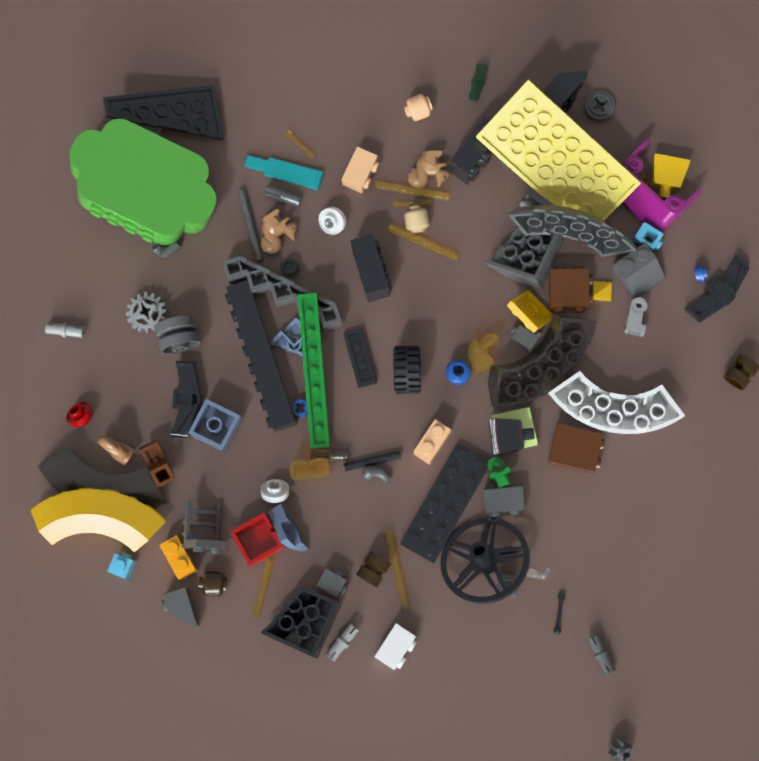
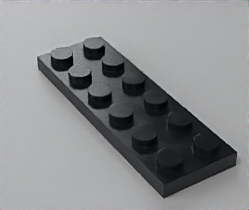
[400,443,488,564]

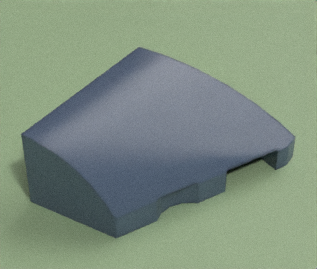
[269,317,324,356]
[268,504,309,551]

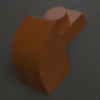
[139,439,175,488]

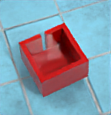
[230,512,285,568]

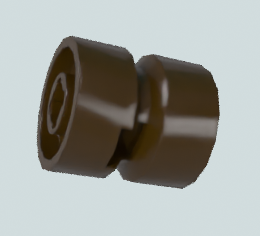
[723,354,759,390]
[356,551,391,587]

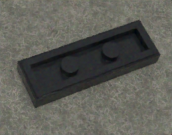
[343,328,377,389]

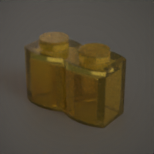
[289,458,331,482]

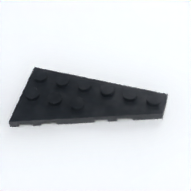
[103,85,224,140]

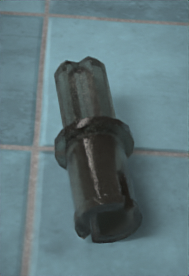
[310,447,349,463]

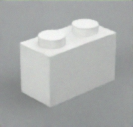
[375,624,417,670]

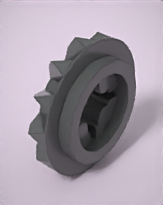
[585,91,615,121]

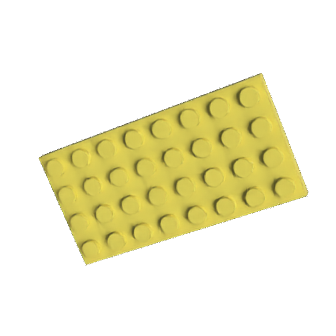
[476,79,641,220]

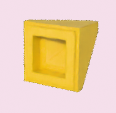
[592,281,612,301]

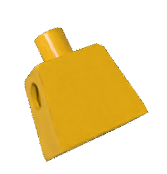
[652,153,690,201]

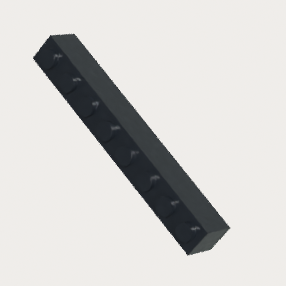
[225,280,297,432]

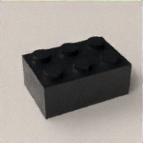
[450,117,493,185]
[350,234,392,303]

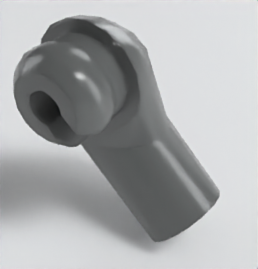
[151,241,181,258]
[362,465,392,484]

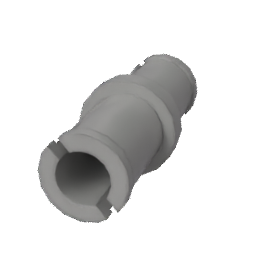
[45,322,86,338]
[325,623,360,662]

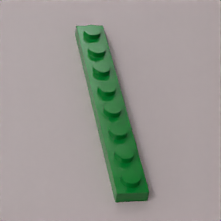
[298,293,330,449]

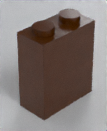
[548,424,605,474]

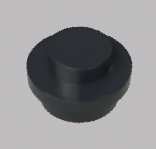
[281,259,300,278]

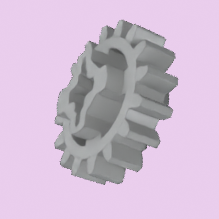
[126,292,168,334]

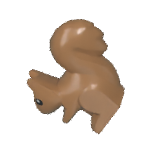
[407,150,450,188]
[260,208,297,254]
[97,434,135,466]

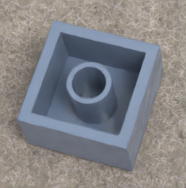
[188,399,243,453]

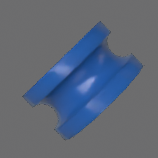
[292,399,308,418]

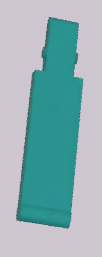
[244,155,324,190]

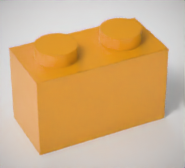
[160,535,198,580]

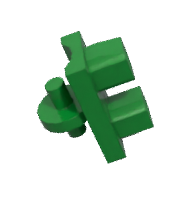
[488,457,511,489]

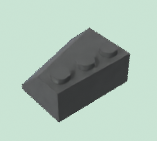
[485,227,564,289]

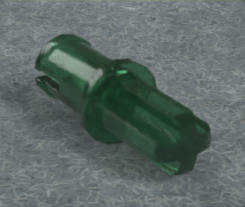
[469,64,488,101]

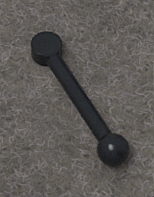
[553,593,565,634]

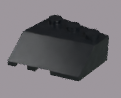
[543,71,589,113]
[261,586,342,659]

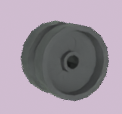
[154,315,201,354]

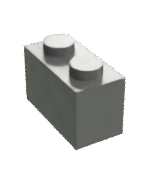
[483,486,525,518]

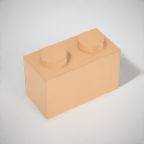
[341,147,380,194]
[414,419,451,465]

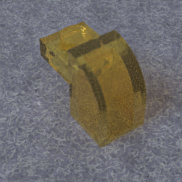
[467,333,500,377]

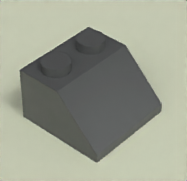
[612,243,665,299]

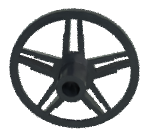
[440,517,530,604]

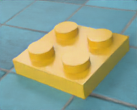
[507,289,555,333]

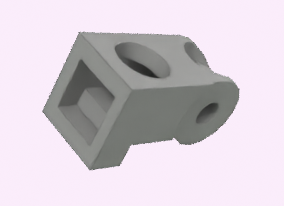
[624,297,647,337]

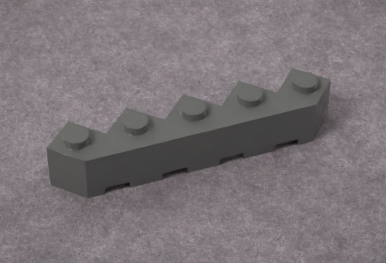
[222,256,342,332]

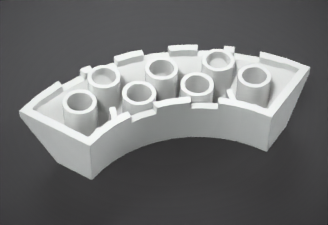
[548,371,685,434]

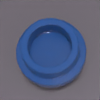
[694,264,708,283]

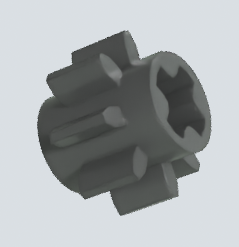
[608,736,633,761]

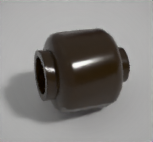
[199,571,227,597]

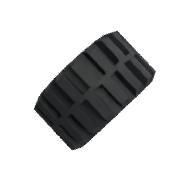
[393,345,421,394]

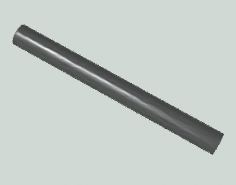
[238,190,263,262]

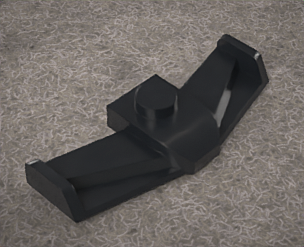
[685,255,749,323]
[170,361,202,438]

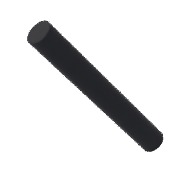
[343,451,401,471]

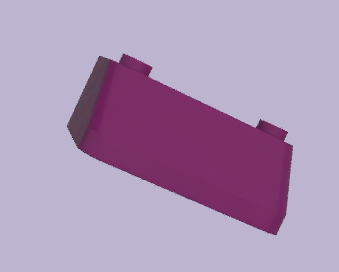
[621,139,702,233]

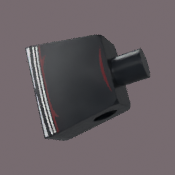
[489,418,535,457]

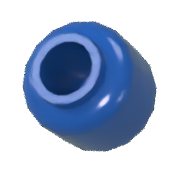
[446,359,471,386]

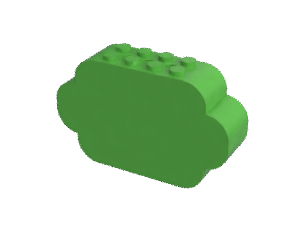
[70,119,216,245]

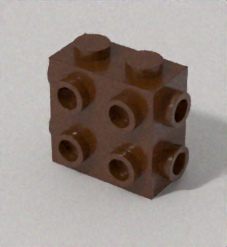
[549,266,593,313]

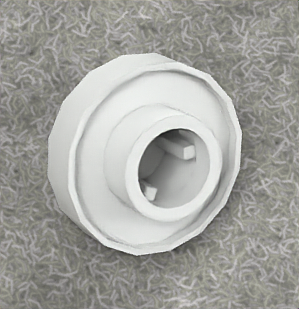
[319,206,346,235]
[261,479,289,503]

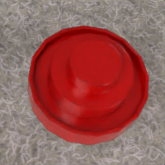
[66,401,93,428]

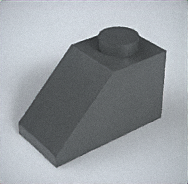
[161,587,199,627]

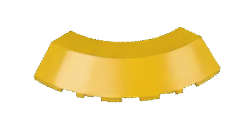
[30,488,167,552]

